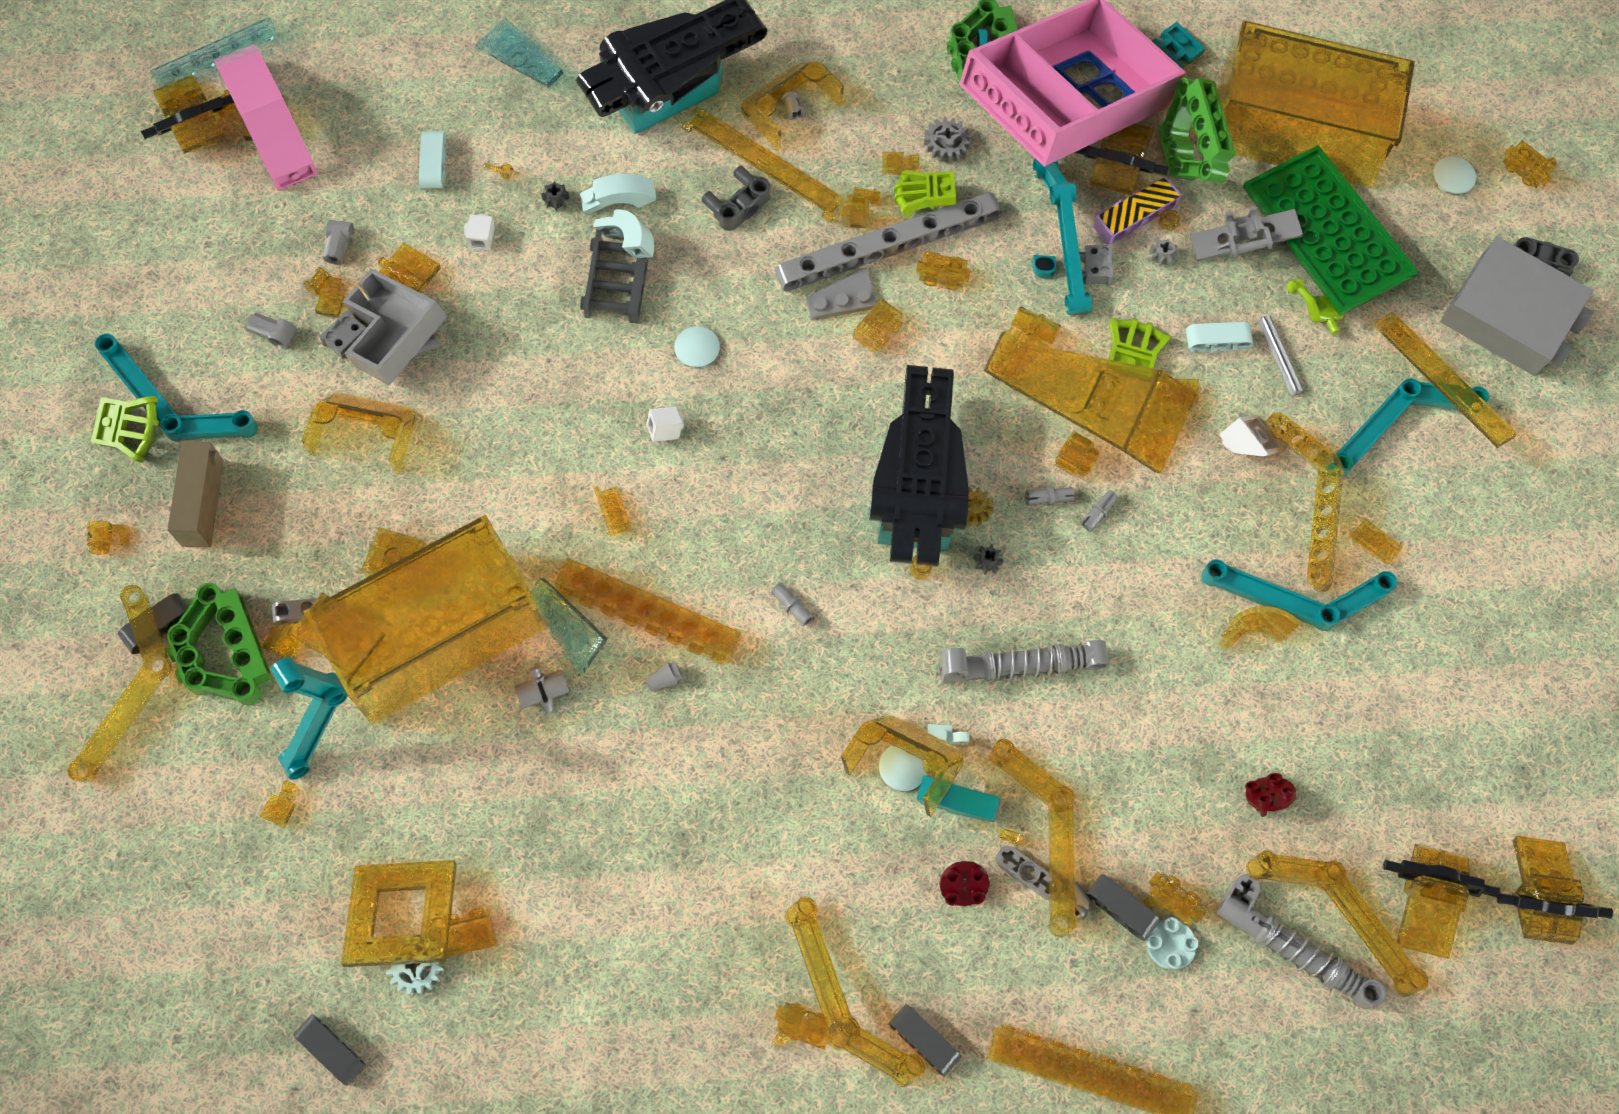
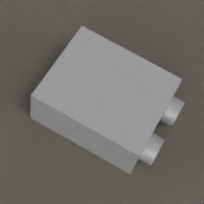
[1440,236,1593,376]

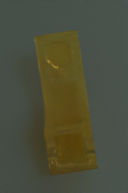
[1219,606,1301,651]

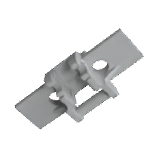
[1190,205,1303,261]

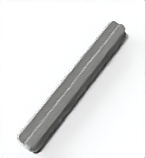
[1259,315,1303,396]

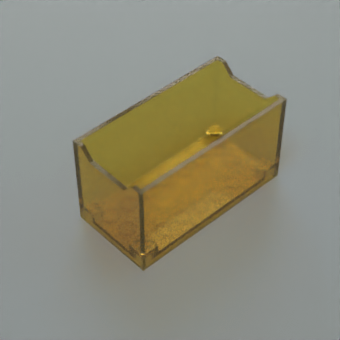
[1217,20,1415,188]
[303,514,545,725]

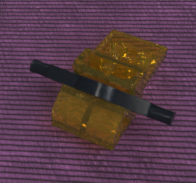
[141,74,234,154]
[1074,124,1169,196]
[1497,836,1613,945]
[1383,843,1500,959]

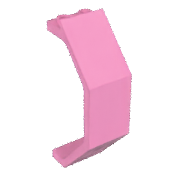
[214,44,318,191]

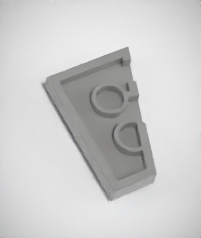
[806,267,877,320]

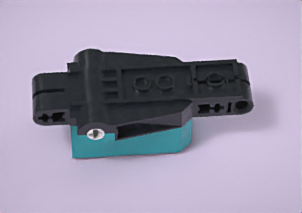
[576,0,768,134]
[869,365,969,567]

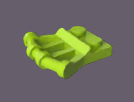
[894,170,956,217]
[1105,318,1172,382]
[91,396,159,463]

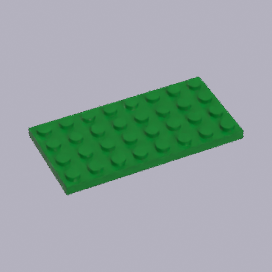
[1243,145,1419,316]

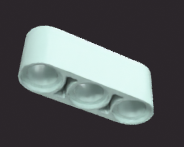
[419,131,446,189]
[1186,322,1253,352]

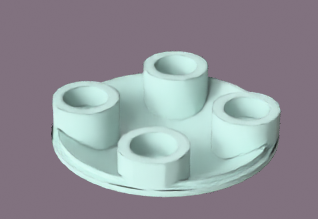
[1433,156,1476,194]
[675,326,720,368]
[879,743,928,791]
[1146,917,1198,970]

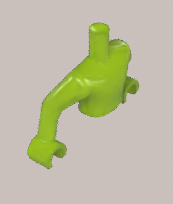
[1286,279,1345,335]

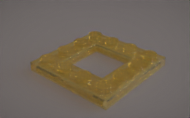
[341,860,457,967]

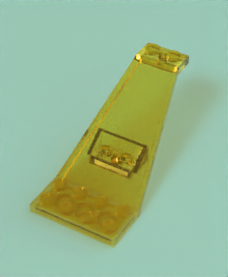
[983,331,1197,473]

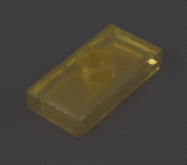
[1350,518,1403,566]

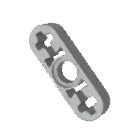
[996,846,1062,900]

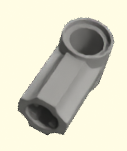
[323,220,354,265]
[246,313,297,349]

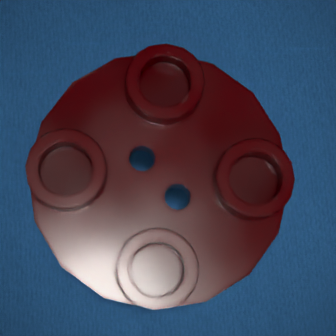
[1245,773,1296,817]
[939,861,990,906]

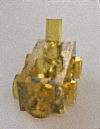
[1503,140,1557,188]
[916,251,971,290]
[1140,872,1207,926]
[772,1002,838,1050]

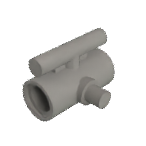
[515,666,569,713]

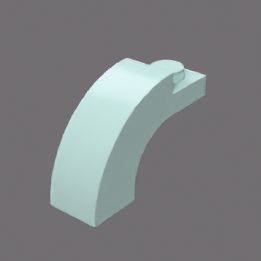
[580,174,657,215]
[593,209,654,259]

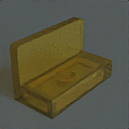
[593,486,632,537]
[261,623,315,659]

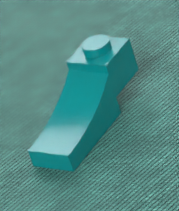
[917,776,1000,823]

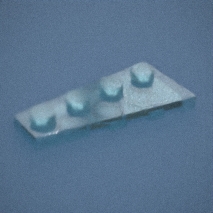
[475,17,564,87]

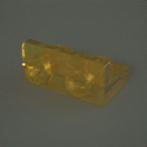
[438,908,497,958]

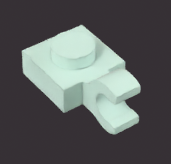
[926,724,970,752]

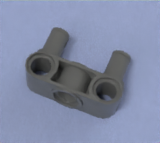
[701,165,770,231]
[1513,237,1579,277]

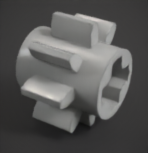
[1150,239,1178,267]

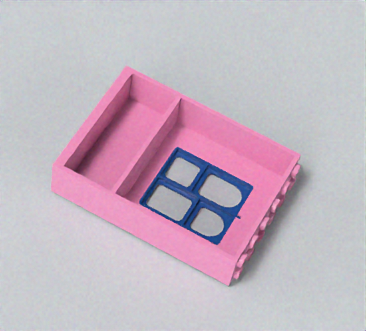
[959,0,1186,167]

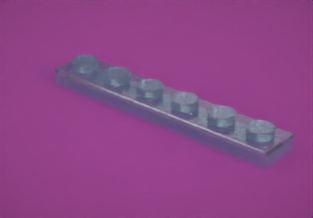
[150,17,278,89]

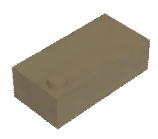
[167,441,224,547]

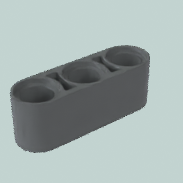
[118,593,188,655]
[1086,874,1160,941]
[888,1004,962,1077]
[292,1014,366,1086]

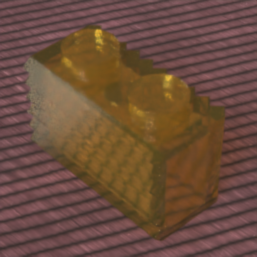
[853,298,903,353]

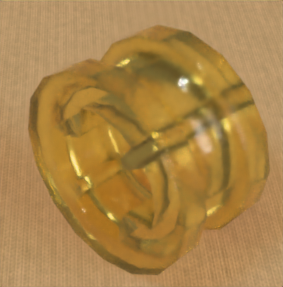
[1158,209,1180,231]

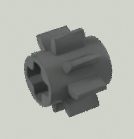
[541,181,570,211]
[973,544,1004,575]

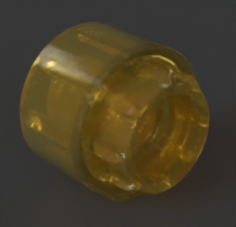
[1054,431,1099,476]

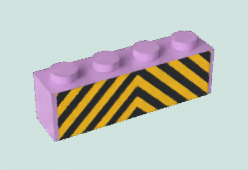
[1093,177,1182,245]

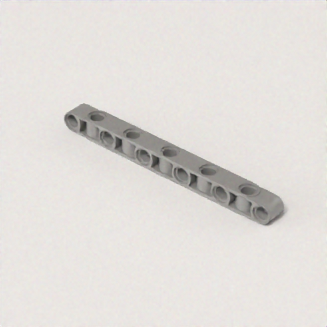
[774,192,1003,291]

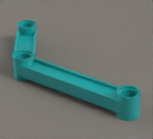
[1033,158,1092,315]
[95,333,258,441]
[1326,378,1489,479]
[1201,559,1397,631]
[271,657,348,780]

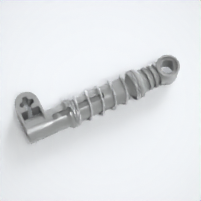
[939,640,1109,683]
[1215,874,1386,1009]

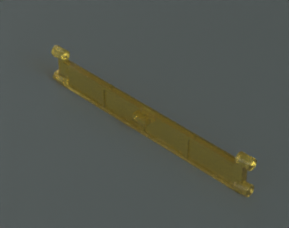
[680,107,847,223]

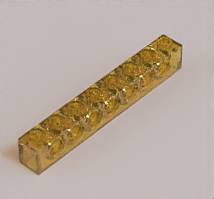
[554,558,741,664]
[985,1024,1199,1114]

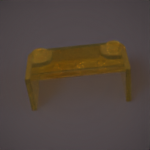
[741,61,844,151]
[301,392,417,474]
[841,715,964,817]

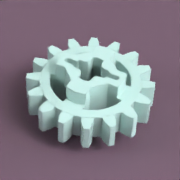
[386,937,444,995]

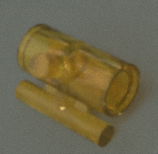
[1007,306,1061,354]

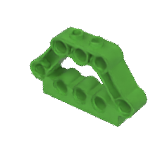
[946,0,1018,82]
[1159,78,1236,184]
[167,583,273,706]

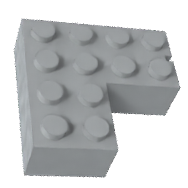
[342,268,447,386]

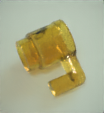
[87,521,130,555]

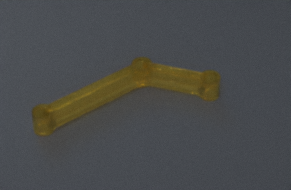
[67,585,172,783]
[989,739,1076,938]
[1246,850,1428,997]
[785,896,925,1087]

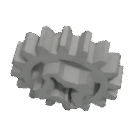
[924,117,971,162]

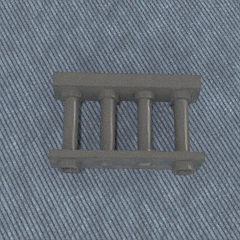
[580,230,649,324]

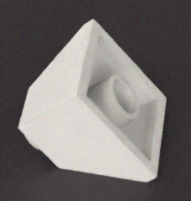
[1219,415,1284,456]

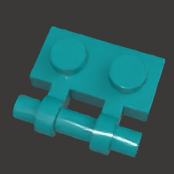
[1152,21,1206,69]

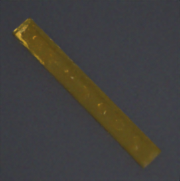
[1374,311,1517,448]

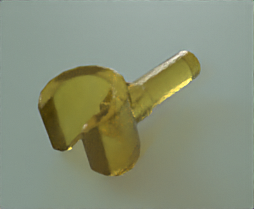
[484,162,513,180]

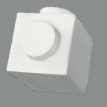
[464,214,495,251]
[646,407,684,442]

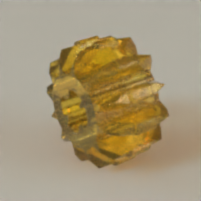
[967,487,994,527]

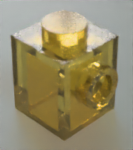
[842,194,870,228]

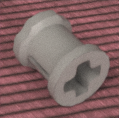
[781,91,805,120]

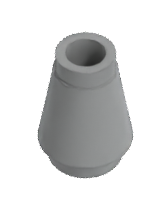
[645,661,683,692]

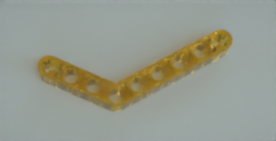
[1267,412,1344,592]

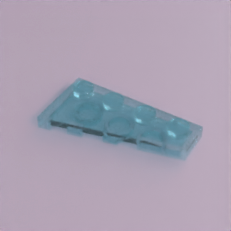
[527,578,608,677]

